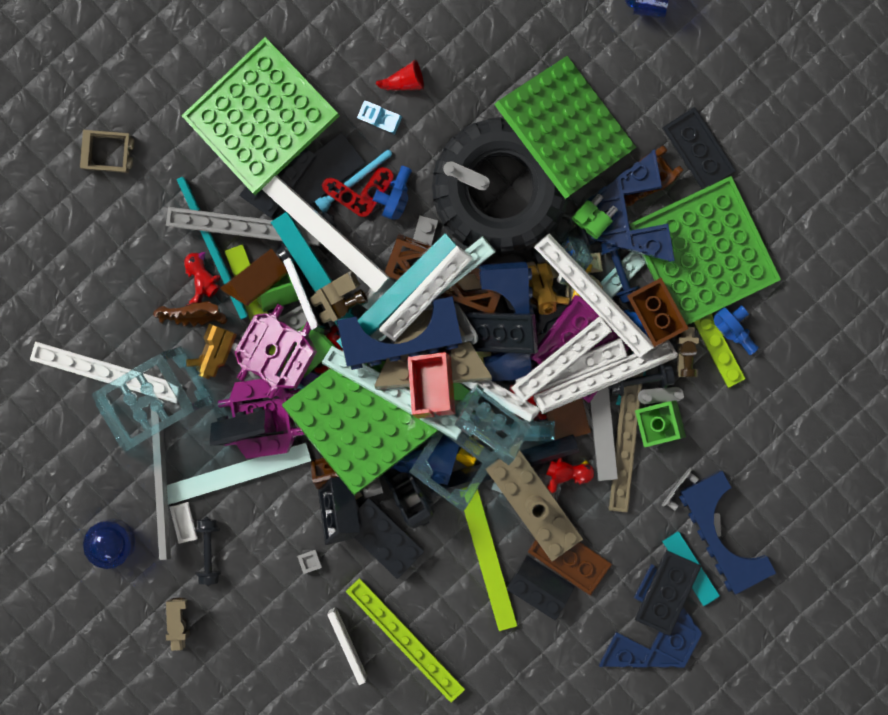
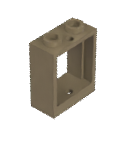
[80,130,134,173]

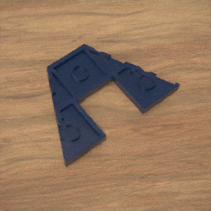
[585,150,675,263]
[598,564,702,668]

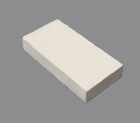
[170,502,198,544]

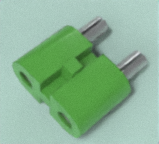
[572,194,618,239]

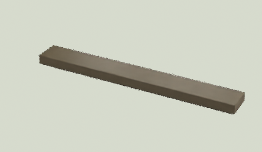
[608,372,643,512]

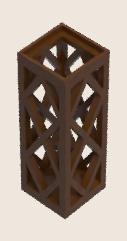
[384,234,501,313]

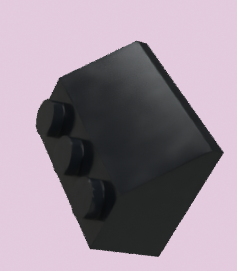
[210,406,276,446]
[318,477,361,545]
[506,555,575,620]

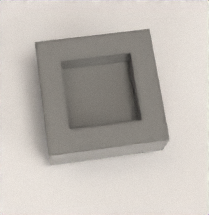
[362,477,383,498]
[297,549,322,574]

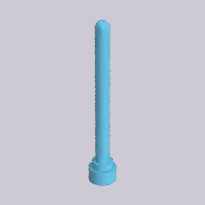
[314,150,392,212]

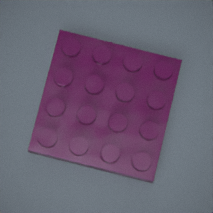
[530,295,630,403]

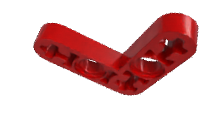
[322,167,393,217]

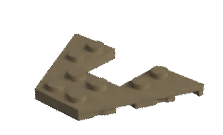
[375,309,492,389]

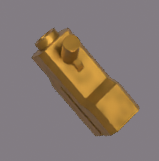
[528,263,569,315]
[186,323,237,379]

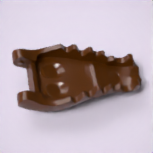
[624,145,683,208]
[153,301,227,327]

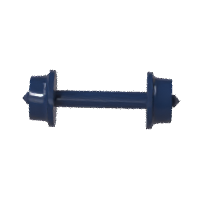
[600,243,640,303]

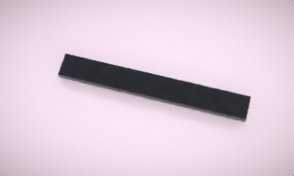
[428,434,579,498]

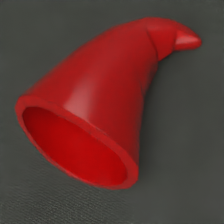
[376,60,424,91]

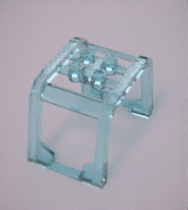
[91,346,214,454]
[409,384,531,511]

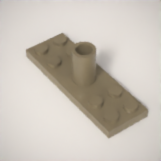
[485,446,583,561]

